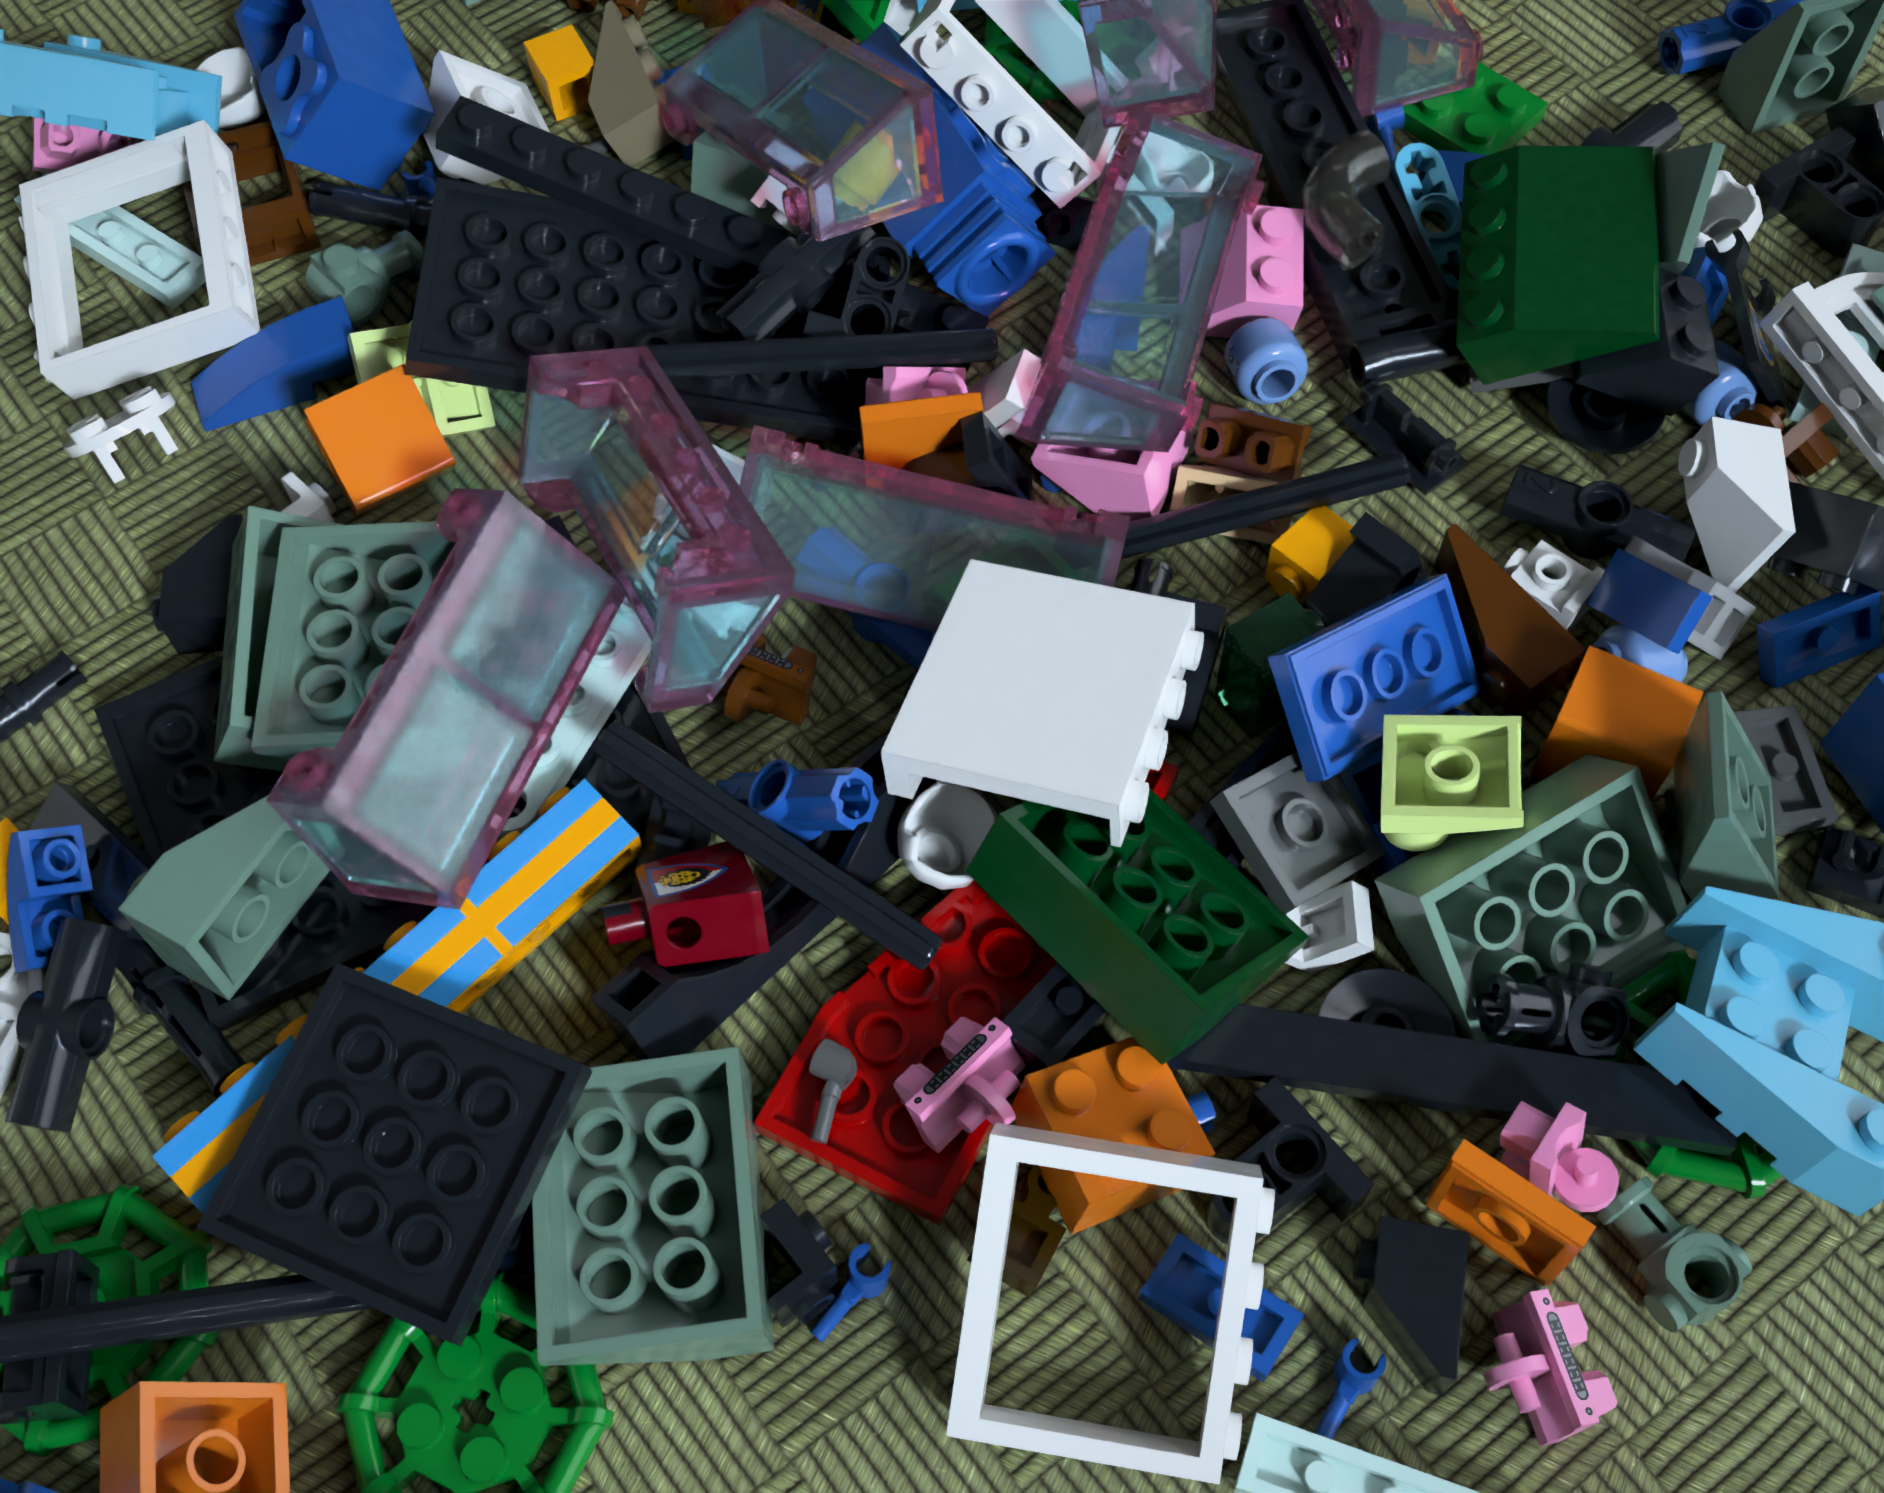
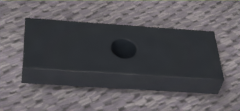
[29,782,155,940]

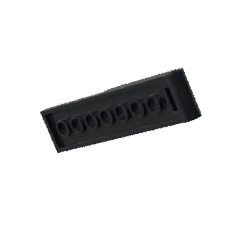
[1199,0,1468,388]

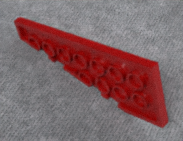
[754,761,1179,1226]

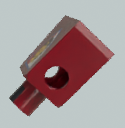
[601,841,770,967]

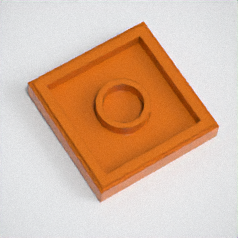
[859,392,983,493]
[1424,1139,1596,1287]

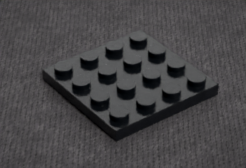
[196,962,593,1347]

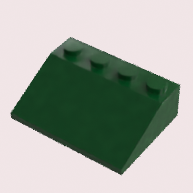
[1456,145,1660,385]
[965,788,1310,1065]

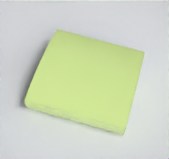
[347,321,496,438]

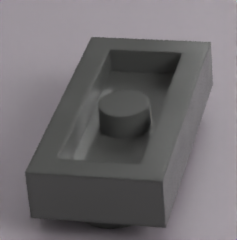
[1734,705,1838,836]

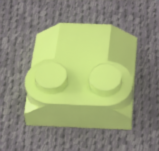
[1381,715,1524,851]

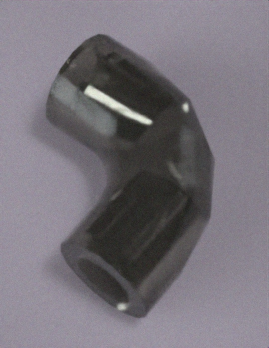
[1301,129,1390,270]

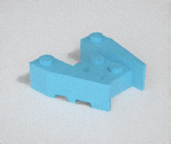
[0,29,223,141]
[1633,886,1884,1217]

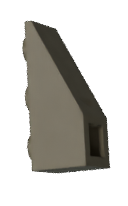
[588,0,682,167]

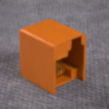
[303,363,456,517]
[1530,645,1704,802]

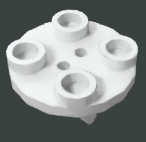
[63,386,178,484]

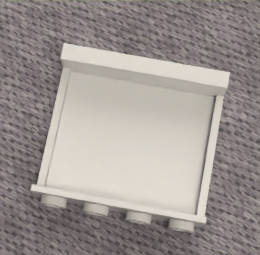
[881,559,1204,848]

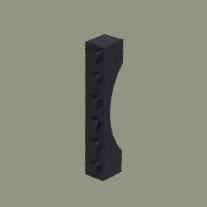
[590,735,936,1060]

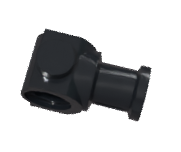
[1476,962,1630,1059]

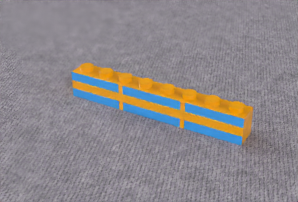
[152,779,642,1214]

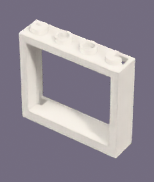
[900,0,1138,209]
[18,120,260,400]
[946,1122,1275,1485]

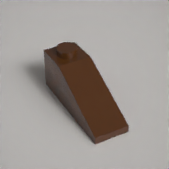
[1435,523,1587,717]

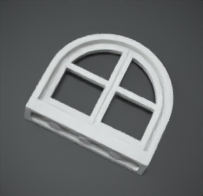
[1759,272,1884,480]

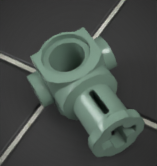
[305,230,424,327]
[1596,1176,1752,1333]

